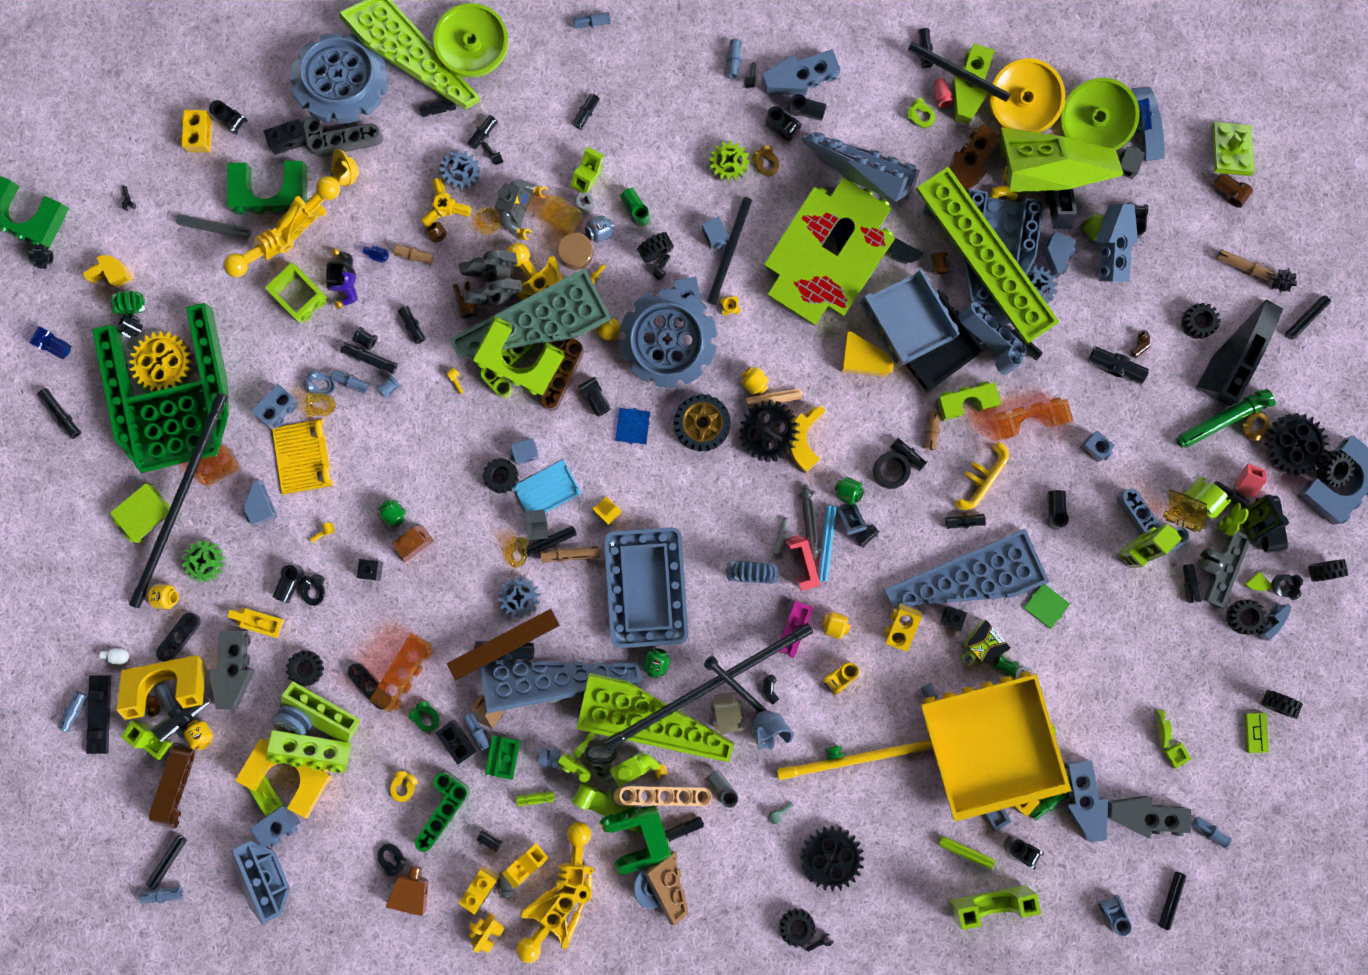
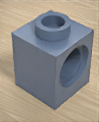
[702,216,729,249]
[1080,430,1115,462]
[509,438,540,465]

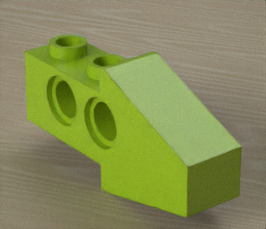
[951,43,995,125]
[1118,524,1182,568]

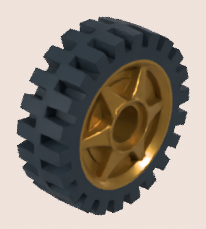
[674,394,731,452]

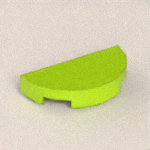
[1156,709,1173,749]

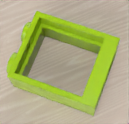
[265,262,328,323]

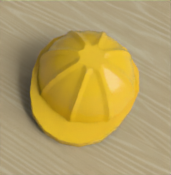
[330,149,359,187]

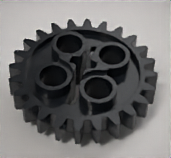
[739,400,800,463]
[1264,413,1329,475]
[800,825,865,892]

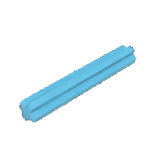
[817,505,837,581]

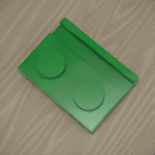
[485,735,521,780]

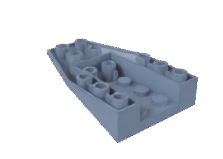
[801,131,920,202]
[962,189,1044,308]

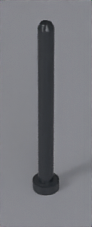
[704,656,767,713]

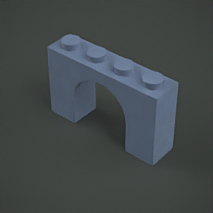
[1297,435,1368,525]

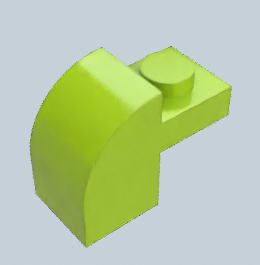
[570,147,604,193]
[121,720,172,760]

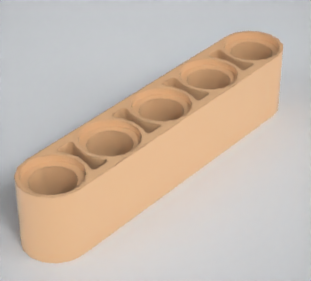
[614,786,712,806]

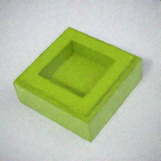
[1163,742,1192,769]

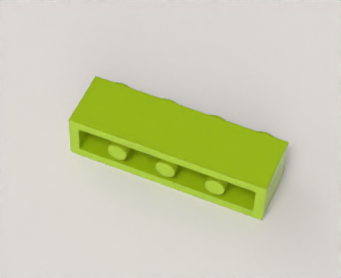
[280,681,360,743]

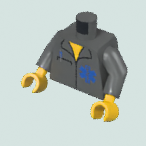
[495,179,548,240]

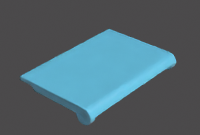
[514,459,581,513]

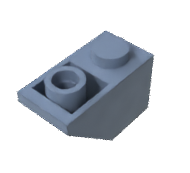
[1043,231,1076,278]

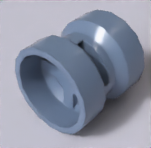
[539,747,561,768]

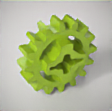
[709,140,750,183]

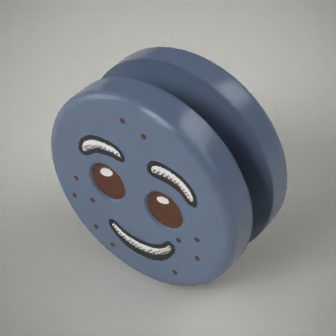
[272,705,312,735]

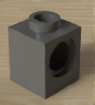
[1119,146,1145,179]

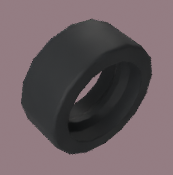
[873,452,911,489]

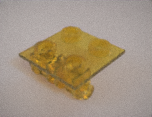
[1163,489,1207,533]

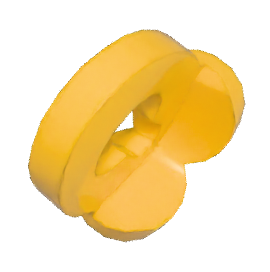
[390,771,418,802]

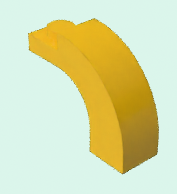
[789,405,826,474]

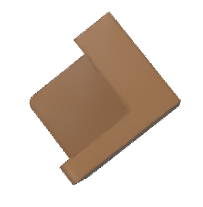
[470,694,503,729]

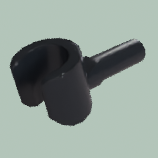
[745,62,756,88]
[483,142,504,165]
[122,186,136,211]
[653,254,671,280]
[806,933,834,952]

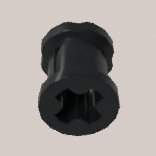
[352,327,378,351]

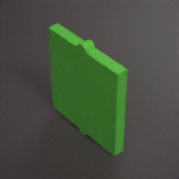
[1024,584,1070,629]

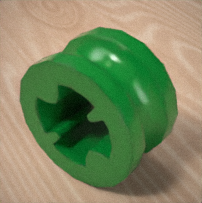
[825,745,844,759]

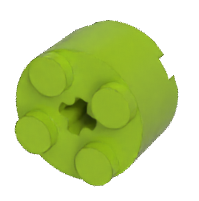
[1182,476,1231,520]

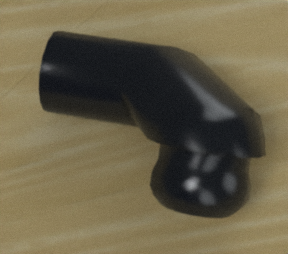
[762,674,779,705]

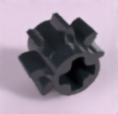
[28,245,54,269]
[1272,268,1297,293]
[118,314,143,338]

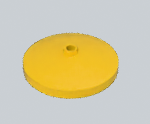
[989,58,1065,133]

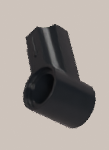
[788,94,827,121]
[578,376,611,417]
[1047,490,1069,530]
[273,565,304,603]

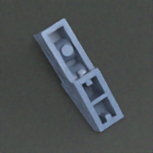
[762,49,840,96]
[1095,204,1138,282]
[1063,759,1108,843]

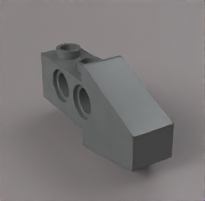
[209,631,254,710]
[1108,796,1191,839]

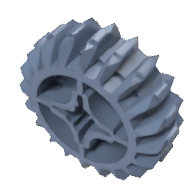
[726,561,779,584]

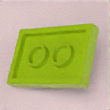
[1212,122,1255,176]

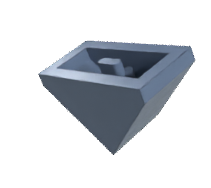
[837,503,867,536]

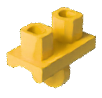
[468,912,504,953]

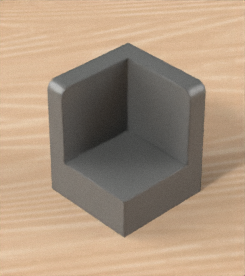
[525,510,548,540]

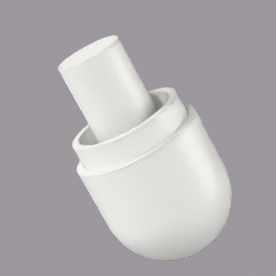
[100,648,129,665]

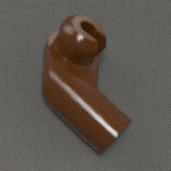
[146,695,161,717]

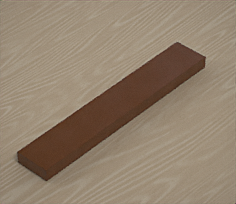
[446,609,560,681]

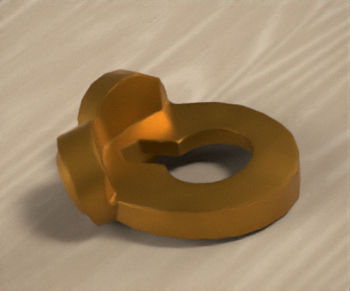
[752,145,779,177]
[1241,413,1270,441]

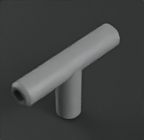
[773,517,792,556]

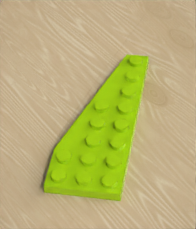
[339,0,480,110]

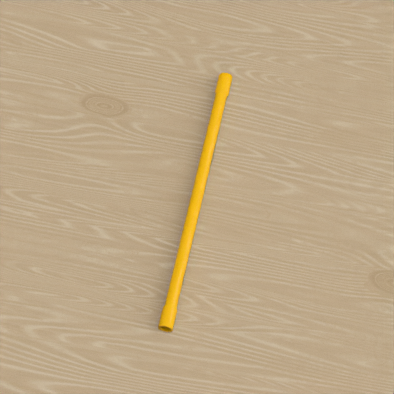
[777,740,932,780]

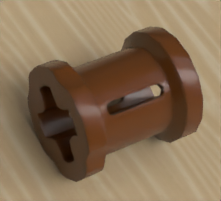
[931,252,949,275]

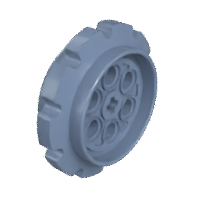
[290,33,388,124]
[620,289,718,388]

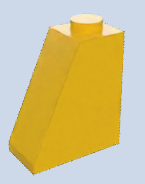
[842,331,894,377]

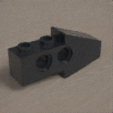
[1046,188,1077,229]

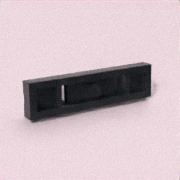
[86,675,111,754]

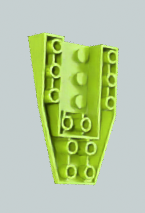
[999,127,1123,192]

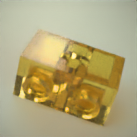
[538,194,584,235]

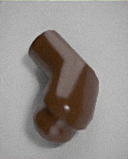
[1130,330,1150,358]

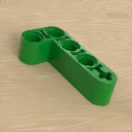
[415,771,470,852]

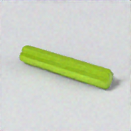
[938,836,995,869]

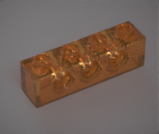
[369,632,434,713]

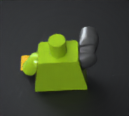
[603,751,668,806]

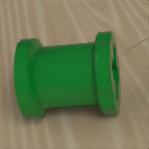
[993,654,1019,677]

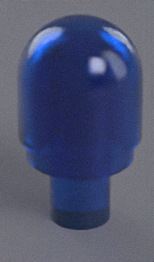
[362,246,389,263]

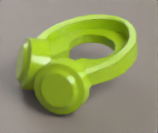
[907,98,936,128]

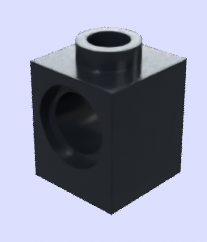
[357,559,383,581]
[939,606,967,631]

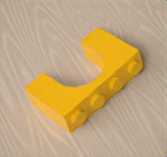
[116,655,206,720]
[235,738,332,819]

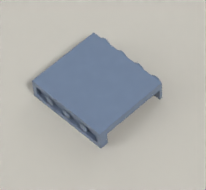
[859,268,960,368]

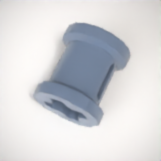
[376,374,402,399]

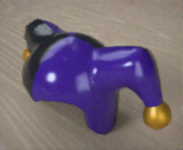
[326,248,358,309]

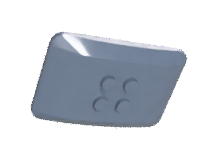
[604,527,688,648]

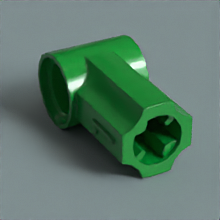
[620,187,650,226]

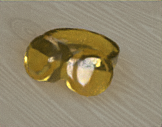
[476,206,502,234]
[304,392,336,417]
[505,536,529,568]

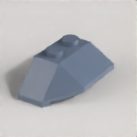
[231,841,290,924]

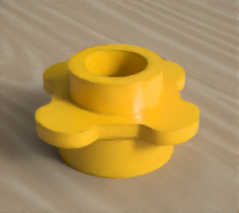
[720,296,740,316]

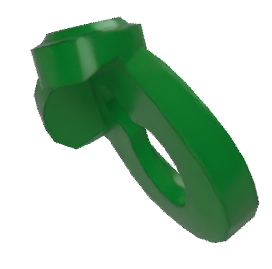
[409,701,439,732]

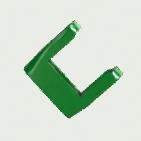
[600,806,672,875]

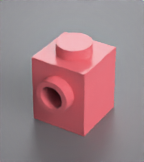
[1236,463,1267,498]

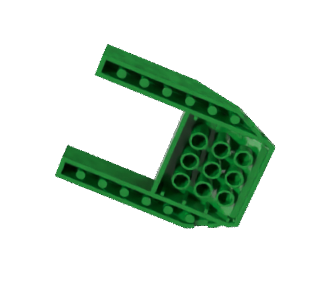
[92,303,229,473]

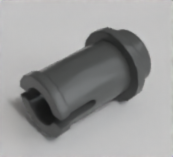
[497,872,513,898]

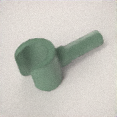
[769,802,794,824]

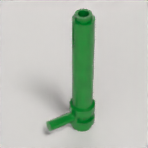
[1176,389,1276,448]

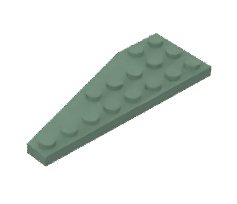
[449,268,612,357]

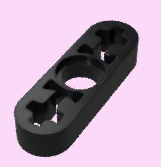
[156,613,201,662]
[348,663,393,710]

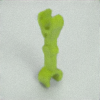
[574,732,595,758]

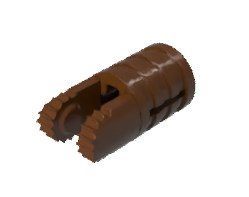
[453,281,477,318]

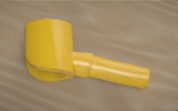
[447,367,464,394]
[310,522,335,543]

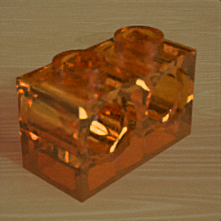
[196,446,241,487]

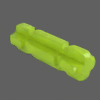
[516,791,555,807]

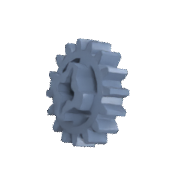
[439,150,481,192]
[1027,266,1058,304]
[498,576,541,618]

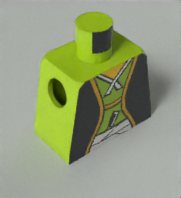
[961,620,1011,666]

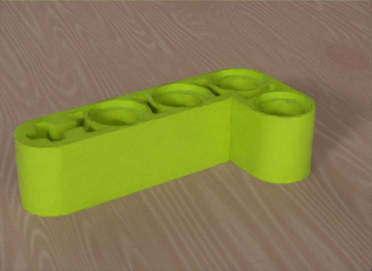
[481,344,540,398]
[572,782,643,834]

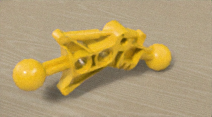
[223,176,341,278]
[507,243,621,341]
[516,821,594,963]

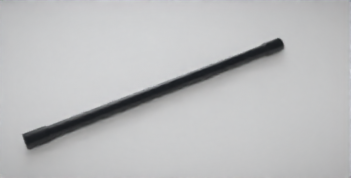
[129,392,229,608]
[603,623,813,751]

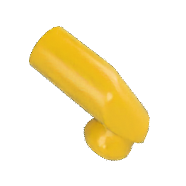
[989,186,1019,201]

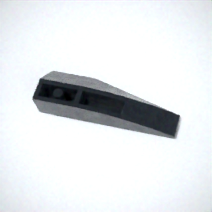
[1195,299,1283,406]

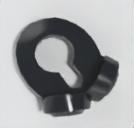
[299,574,325,606]
[1271,574,1303,600]
[378,844,406,876]

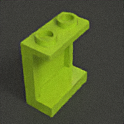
[110,483,170,543]

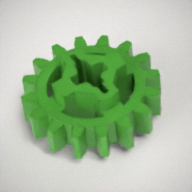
[181,541,226,582]

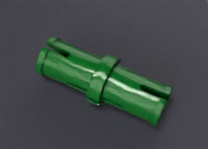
[1030,793,1067,821]

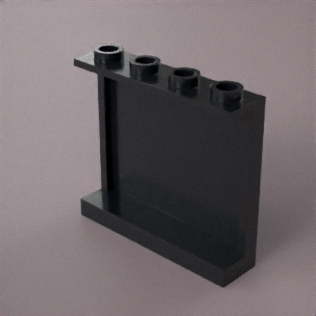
[905,290,985,393]

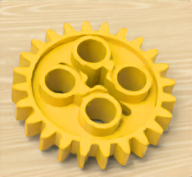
[129,331,194,392]

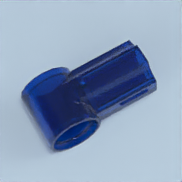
[29,326,71,359]

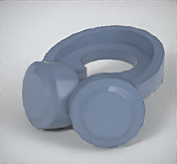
[304,369,335,396]

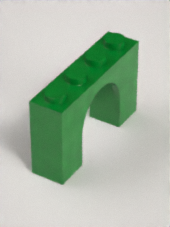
[227,161,308,215]
[0,176,69,248]

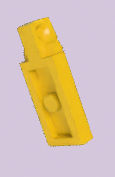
[227,608,284,638]

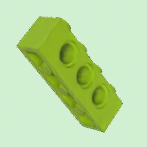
[266,730,352,774]

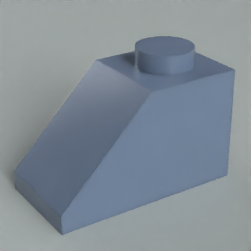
[244,480,278,526]

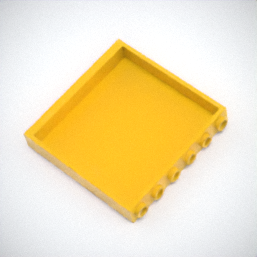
[920,671,1071,822]

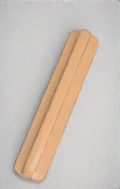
[746,388,802,408]

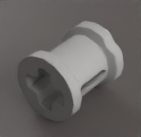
[576,192,594,214]

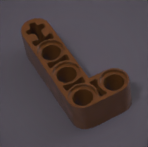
[541,338,584,411]
[149,746,195,829]

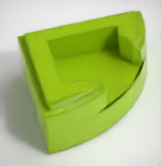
[1244,572,1271,591]

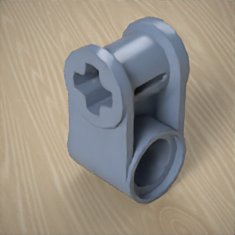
[1098,894,1132,936]

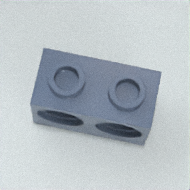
[251,383,298,430]

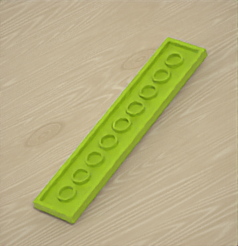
[916,167,1060,345]

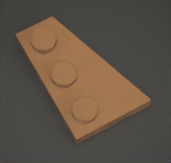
[644,851,688,925]

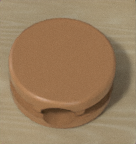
[558,232,593,270]

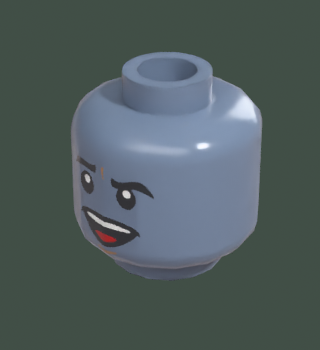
[585,215,614,243]

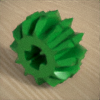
[110,291,145,316]

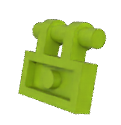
[558,752,592,782]

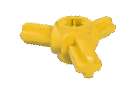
[421,178,471,227]

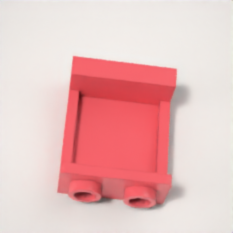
[785,535,821,591]

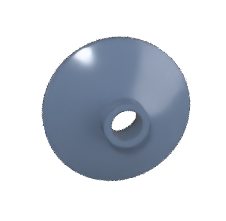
[633,868,660,909]

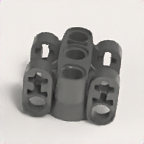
[459,250,523,307]

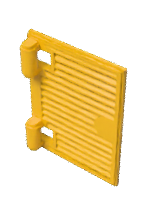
[272,419,333,495]

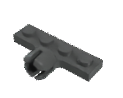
[1198,531,1251,608]

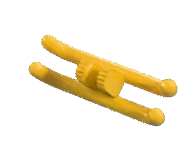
[954,442,1009,510]

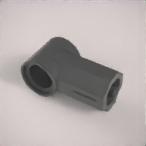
[705,769,738,808]

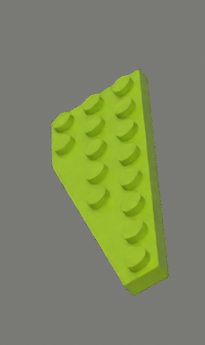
[577,673,734,762]

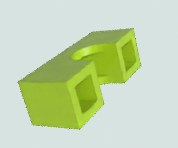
[937,381,1001,421]

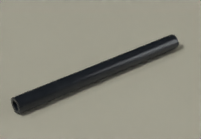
[908,42,1011,102]
[707,197,752,305]

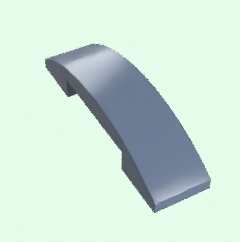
[1131,87,1165,162]

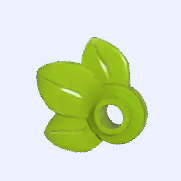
[1218,503,1249,536]

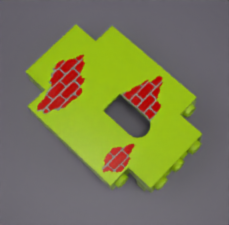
[764,177,895,327]

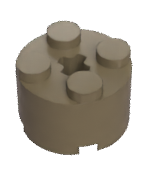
[710,692,745,734]

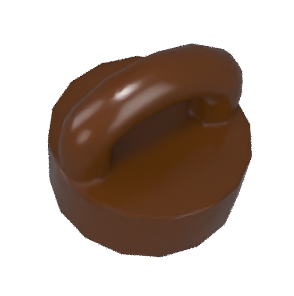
[425,222,447,242]

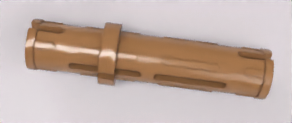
[1216,249,1276,282]
[541,546,600,563]

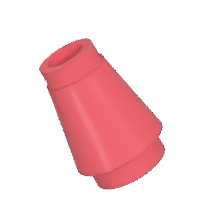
[934,78,954,108]

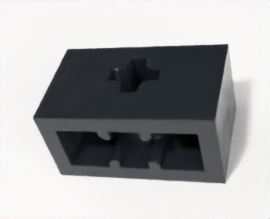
[263,119,307,155]
[435,720,477,765]

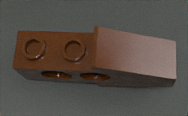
[950,124,1001,192]

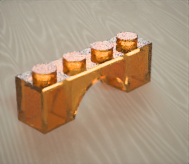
[990,397,1074,442]

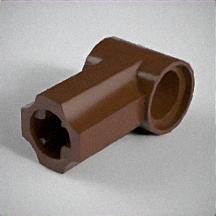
[1211,173,1253,208]

